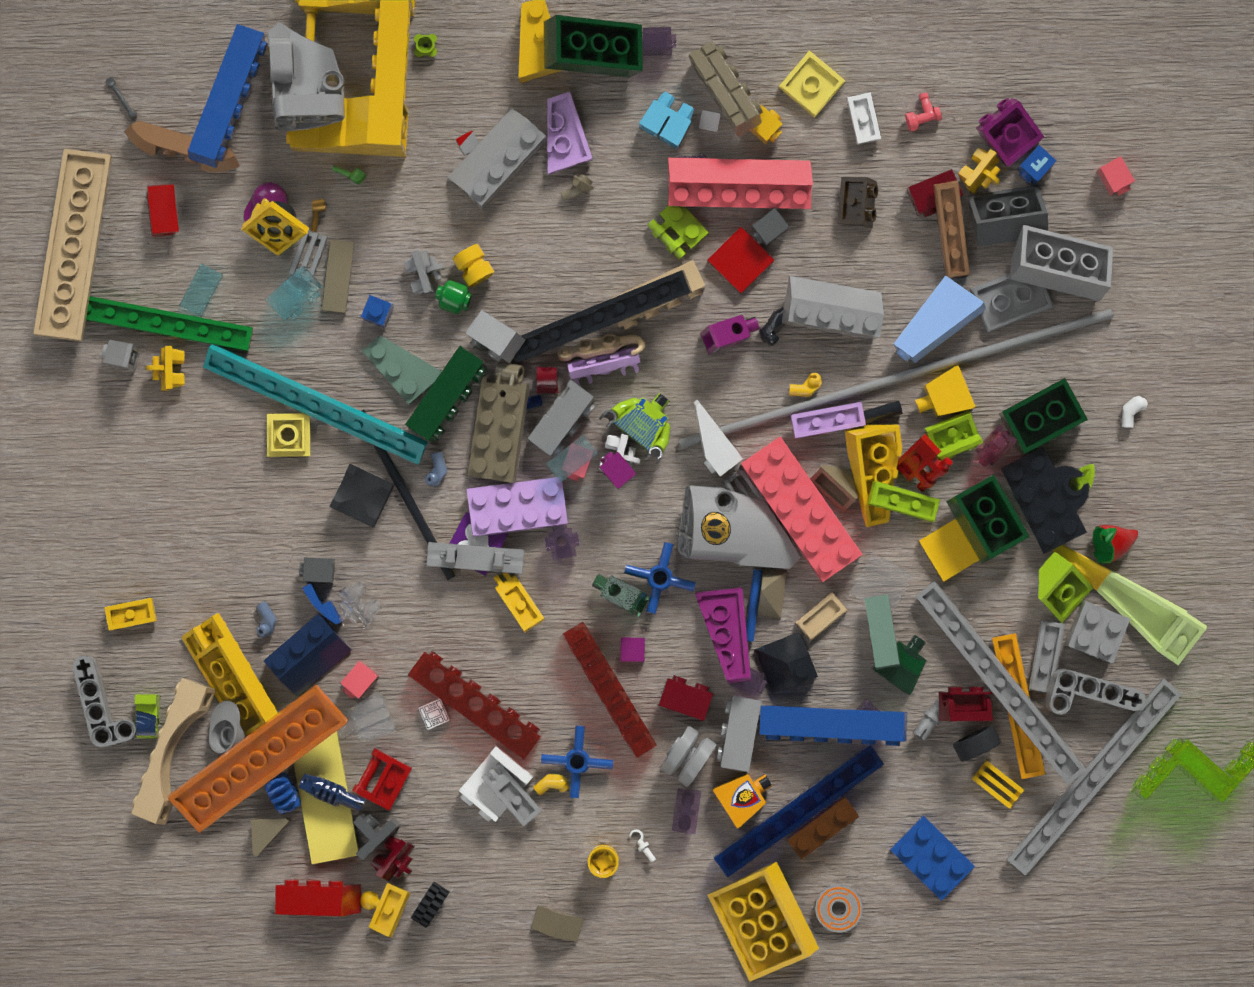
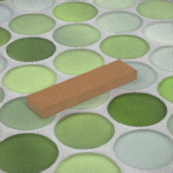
[933,181,970,279]

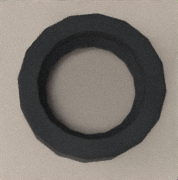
[953,725,1001,762]

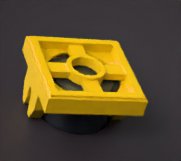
[241,198,309,256]

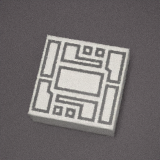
[419,698,450,730]

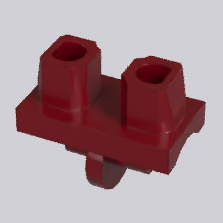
[371,836,415,881]

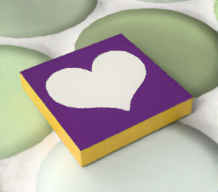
[449,512,508,576]

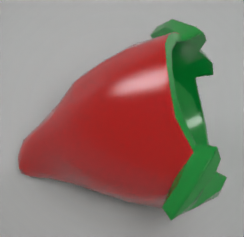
[1092,524,1138,565]

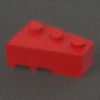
[275,879,361,917]

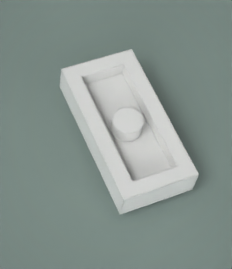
[847,92,881,145]

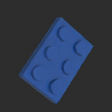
[889,815,975,901]

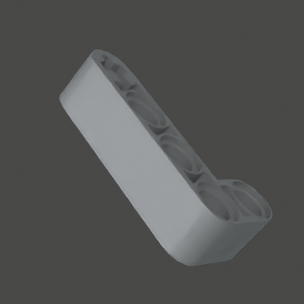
[73,656,136,747]
[1044,669,1146,715]

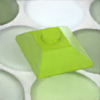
[1038,552,1093,623]

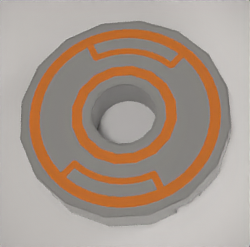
[815,884,863,933]

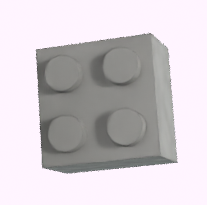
[1064,601,1130,664]

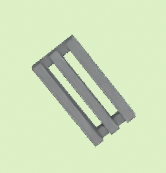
[289,230,328,282]
[723,468,769,508]

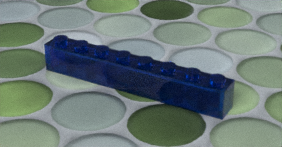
[713,745,884,877]

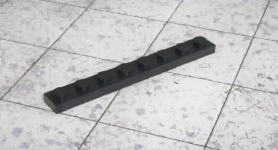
[514,270,692,363]

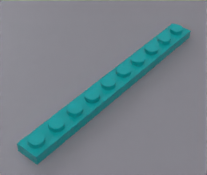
[203,344,428,465]

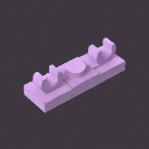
[567,346,641,386]
[791,402,866,439]

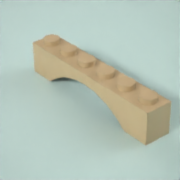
[131,678,216,825]

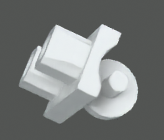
[599,434,641,470]

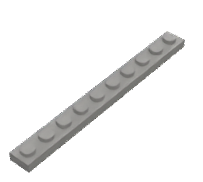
[916,581,1087,785]
[1006,678,1182,876]

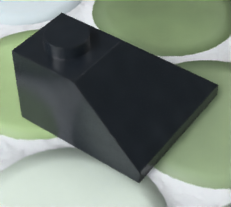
[755,632,818,694]

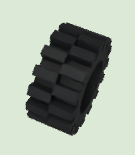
[411,882,450,928]

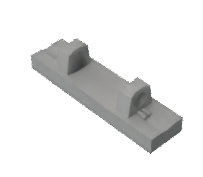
[426,542,524,574]

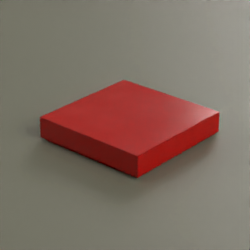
[707,227,774,294]

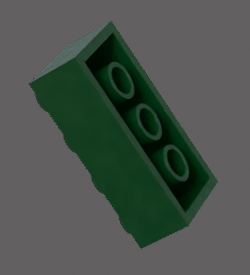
[544,15,643,77]
[405,346,486,444]

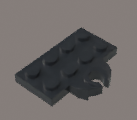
[1001,447,1090,554]

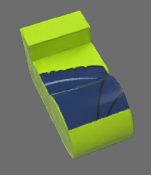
[135,694,160,739]

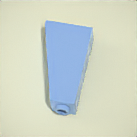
[894,276,986,363]

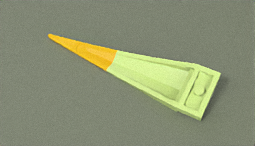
[1052,545,1207,665]

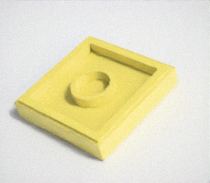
[778,50,845,118]

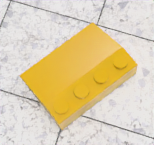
[707,862,819,982]

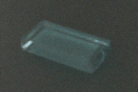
[179,263,223,317]
[546,435,599,483]

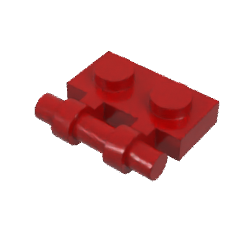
[897,434,953,492]

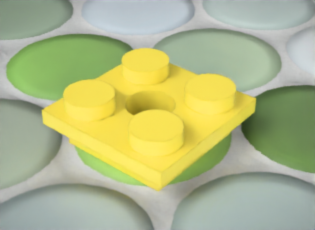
[267,413,311,457]

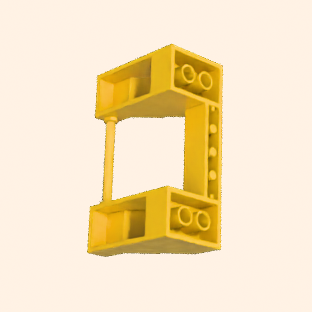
[286,0,415,157]

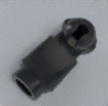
[759,307,785,346]

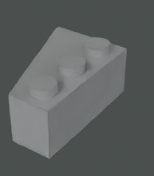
[528,380,595,457]

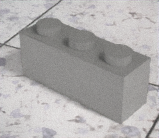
[716,695,761,772]

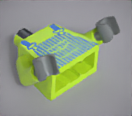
[599,393,671,464]

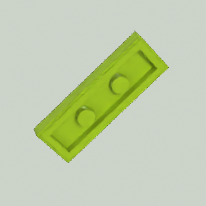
[867,481,940,522]

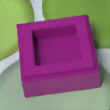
[621,637,645,662]

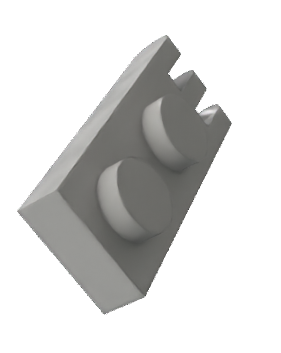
[481,762,542,826]

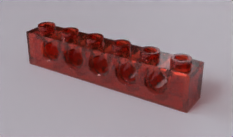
[562,622,657,758]
[408,651,541,760]

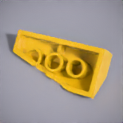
[845,425,902,527]

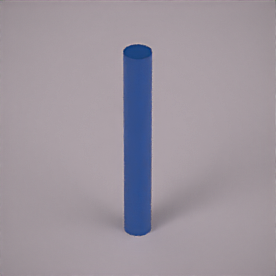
[746,569,763,642]

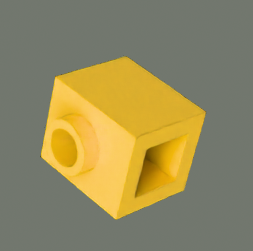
[749,105,783,145]

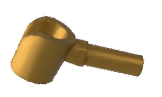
[311,199,326,232]

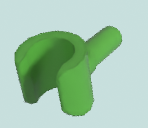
[332,165,366,184]

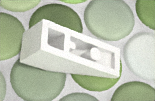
[694,400,743,476]

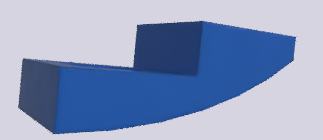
[302,584,343,625]

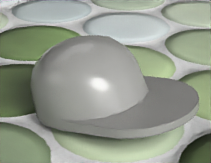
[209,701,245,754]

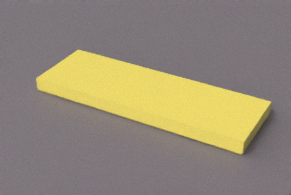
[294,731,359,864]

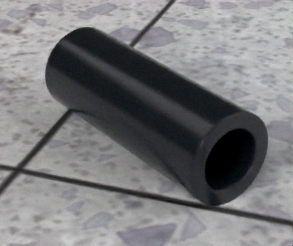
[863,401,903,425]

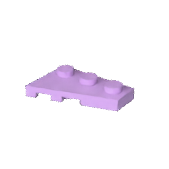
[547,92,593,175]

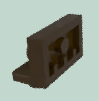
[837,177,879,228]

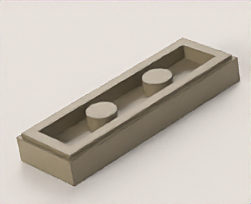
[322,240,355,314]

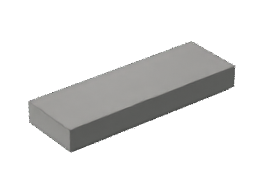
[1028,620,1065,694]

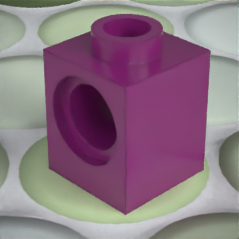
[599,452,636,490]

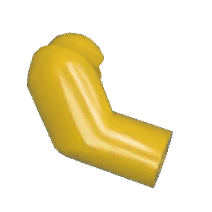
[789,373,822,397]
[533,774,570,796]

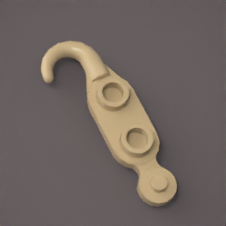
[557,334,645,361]

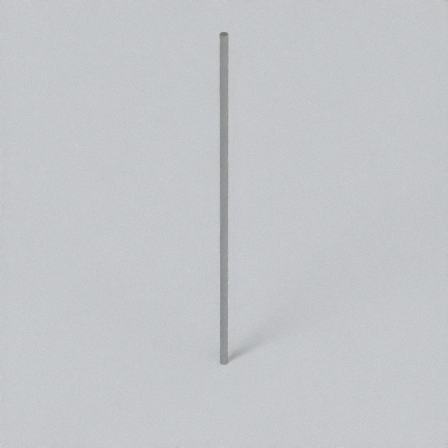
[679,309,1113,449]

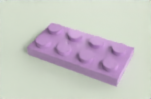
[466,477,568,537]

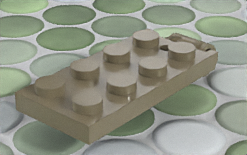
[468,362,530,483]

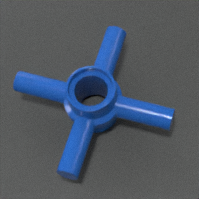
[624,542,696,614]
[541,725,614,798]

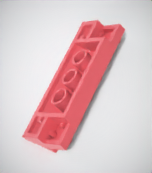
[667,158,813,209]

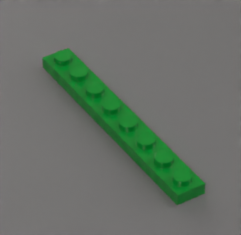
[86,296,254,352]

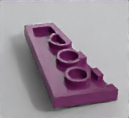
[695,588,751,683]

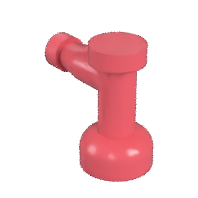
[905,92,942,132]

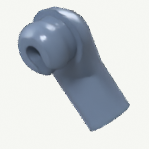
[425,451,447,486]
[255,601,277,638]

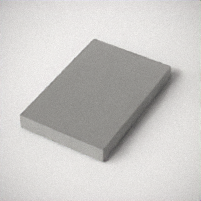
[970,273,1054,333]

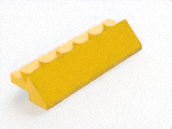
[181,613,278,737]

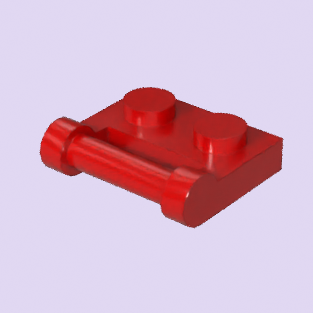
[352,748,412,811]

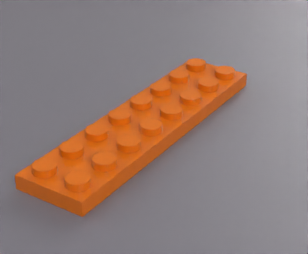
[168,684,348,833]

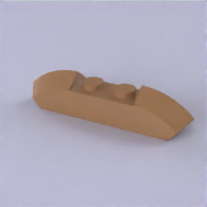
[124,121,240,172]

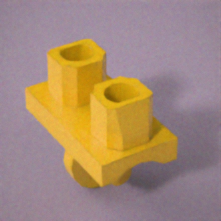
[958,148,1001,194]
[145,346,185,391]

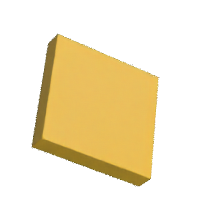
[918,519,979,582]

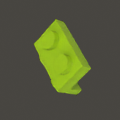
[924,410,983,461]

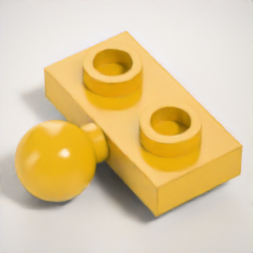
[360,883,411,937]

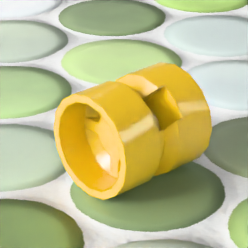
[452,244,495,288]
[588,845,619,878]

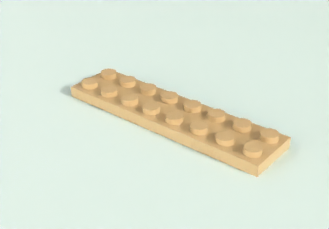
[33,149,112,342]

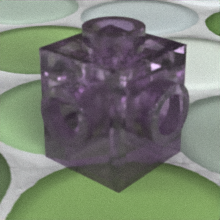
[544,524,580,561]

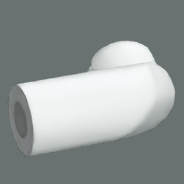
[1121,396,1148,428]

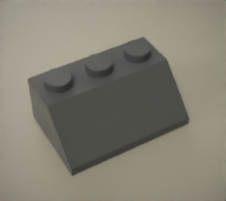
[968,185,1048,246]

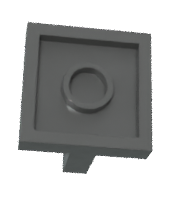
[353,813,401,861]

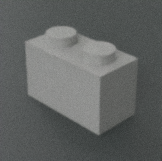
[465,310,525,363]

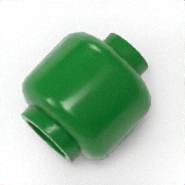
[435,280,472,315]

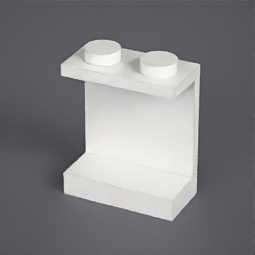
[459,746,533,822]

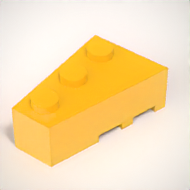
[518,0,563,83]

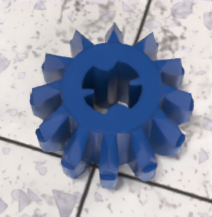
[265,772,301,814]

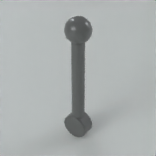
[106,77,137,120]

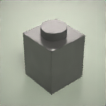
[751,208,789,247]
[299,557,335,583]

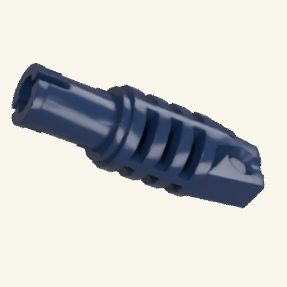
[299,774,365,813]

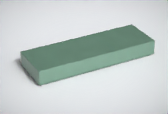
[864,594,900,670]

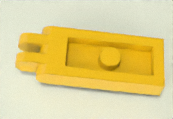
[493,572,545,633]

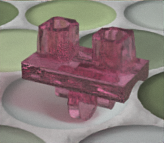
[975,424,1017,467]

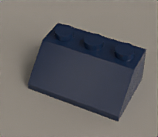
[263,614,352,697]

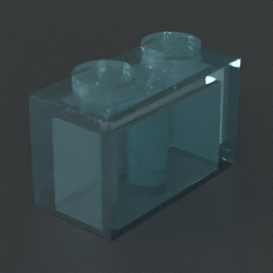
[265,266,323,320]

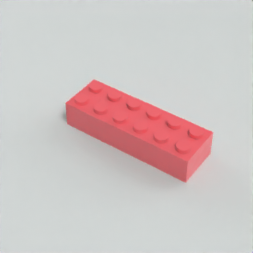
[740,436,863,583]

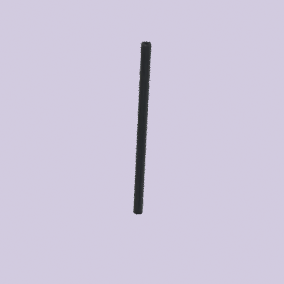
[361,410,455,581]

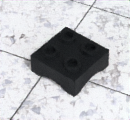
[329,464,394,528]

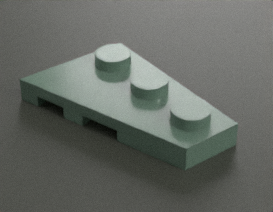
[362,335,442,405]

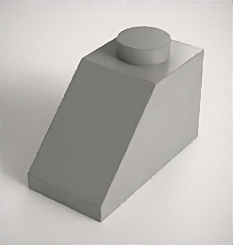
[101,340,141,372]

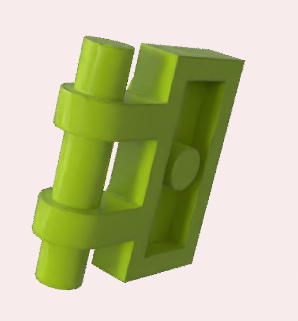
[647,206,709,260]

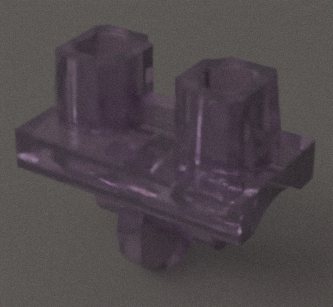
[672,788,701,834]

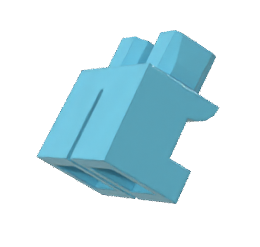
[639,91,694,150]

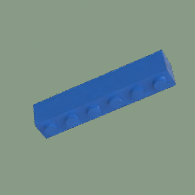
[188,24,268,168]
[760,705,908,746]

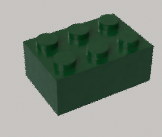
[999,378,1088,456]
[946,474,1030,564]

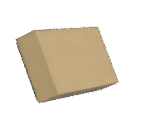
[795,592,847,641]

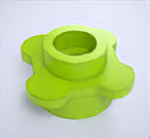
[414,34,438,58]

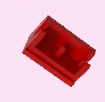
[146,184,179,237]

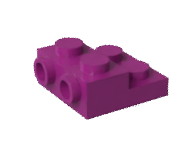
[976,98,1044,167]

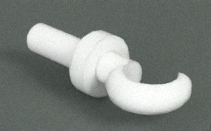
[629,829,656,863]

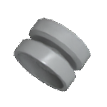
[660,725,717,788]

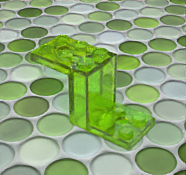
[1132,738,1254,803]

